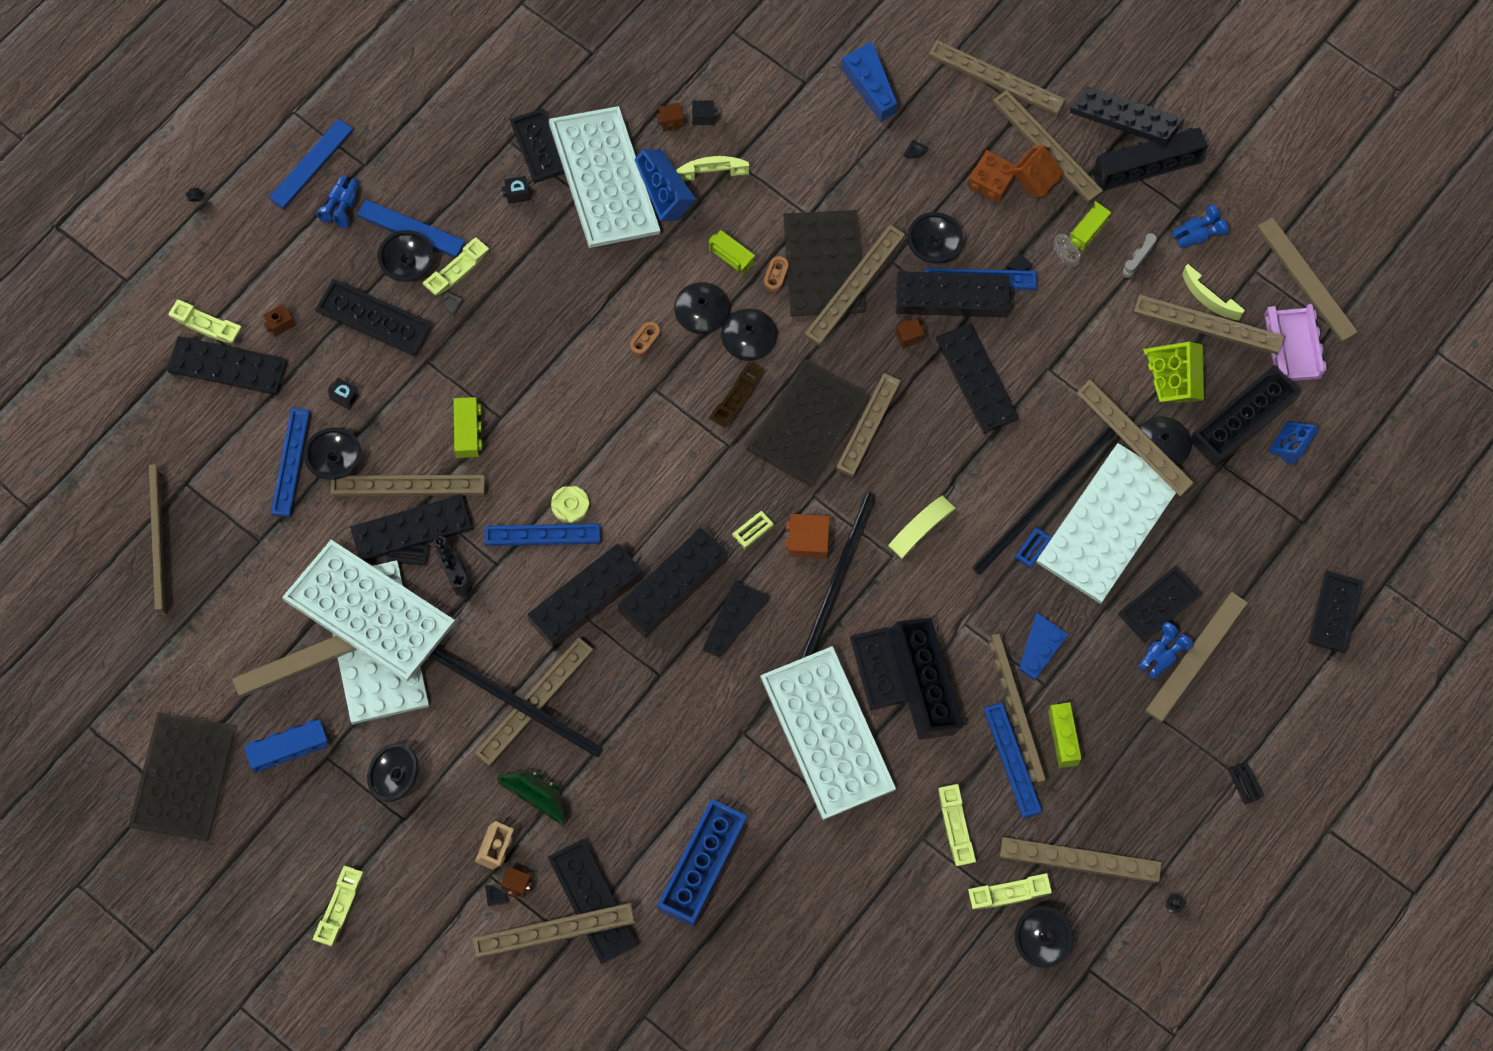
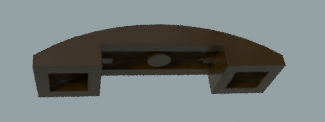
[709,362,765,428]

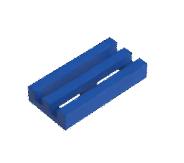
[1014,527,1052,569]

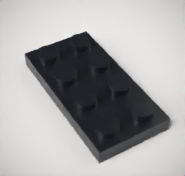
[509,108,565,183]
[1118,566,1202,642]
[1307,571,1363,654]
[850,627,908,711]

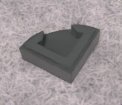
[444,291,463,316]

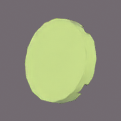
[551,486,589,523]

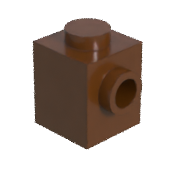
[656,102,684,131]
[263,304,295,337]
[895,318,926,349]
[500,867,533,899]

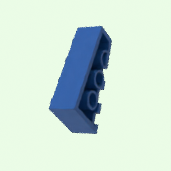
[841,41,897,122]
[634,149,696,221]

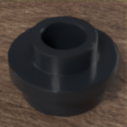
[185,188,204,202]

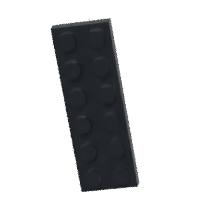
[1070,87,1184,145]
[315,279,432,357]
[936,323,1018,434]
[167,336,287,395]
[350,495,472,562]
[548,839,637,965]

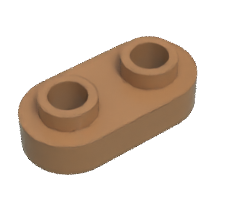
[764,256,788,292]
[630,322,660,356]

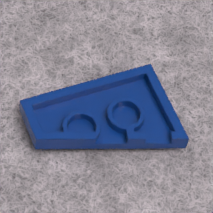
[1019,612,1068,681]

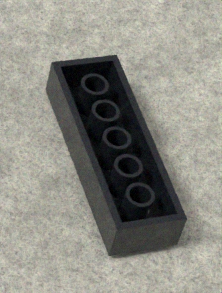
[1092,127,1208,191]
[896,271,1009,318]
[1190,365,1301,468]
[618,527,728,638]
[527,543,643,649]
[888,618,963,740]

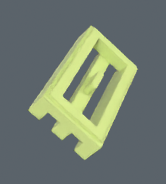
[732,511,774,549]

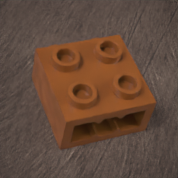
[1011,145,1064,198]
[967,150,1015,203]
[785,514,829,559]

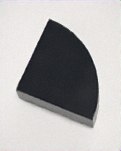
[904,140,929,159]
[1006,253,1033,271]
[485,885,508,907]

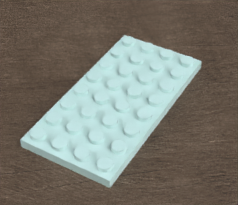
[549,106,660,248]
[1036,443,1176,604]
[282,540,455,682]
[333,560,429,725]
[760,646,896,820]

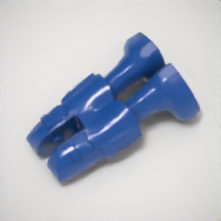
[316,175,360,228]
[1171,204,1229,248]
[1138,622,1194,680]

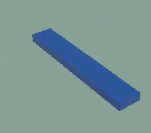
[269,119,353,210]
[357,199,465,258]
[925,268,1037,290]
[271,408,311,518]
[485,524,600,546]
[983,703,1042,819]

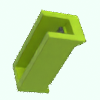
[1069,201,1111,251]
[709,230,755,277]

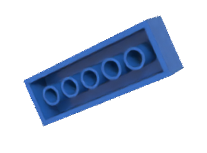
[657,799,747,928]

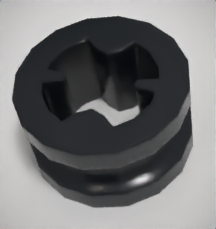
[1165,894,1185,914]

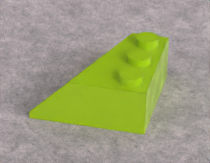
[1143,342,1204,402]

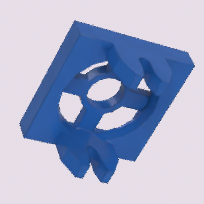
[1268,421,1319,465]

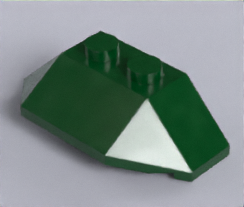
[497,770,566,826]

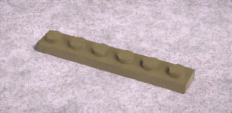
[836,373,901,477]

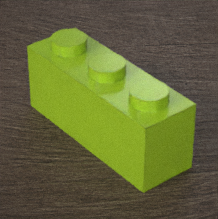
[454,397,482,458]
[1048,703,1081,768]

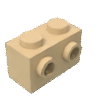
[475,821,514,870]

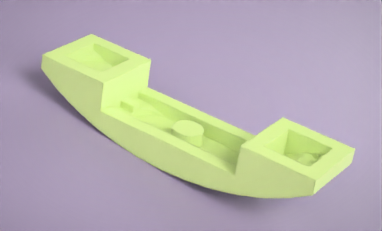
[676,156,749,181]
[423,237,489,296]
[1182,264,1245,320]
[168,299,242,343]
[888,496,956,559]
[938,784,976,866]
[313,866,363,947]
[968,873,1052,909]

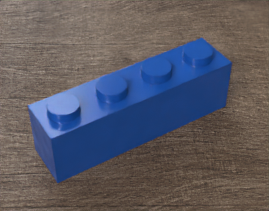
[244,719,330,774]

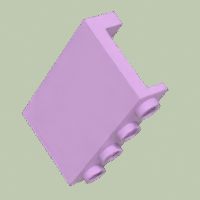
[1264,304,1326,381]

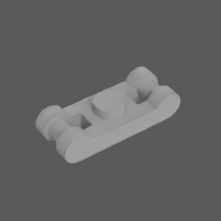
[1123,233,1157,278]

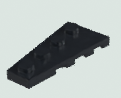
[703,581,770,658]

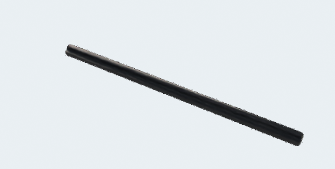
[973,427,1115,574]
[800,492,876,659]
[429,648,603,758]

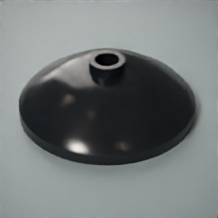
[907,212,963,263]
[377,230,434,282]
[674,282,730,334]
[721,308,777,361]
[1137,416,1192,467]
[304,428,362,480]
[367,743,418,802]
[1015,906,1074,968]

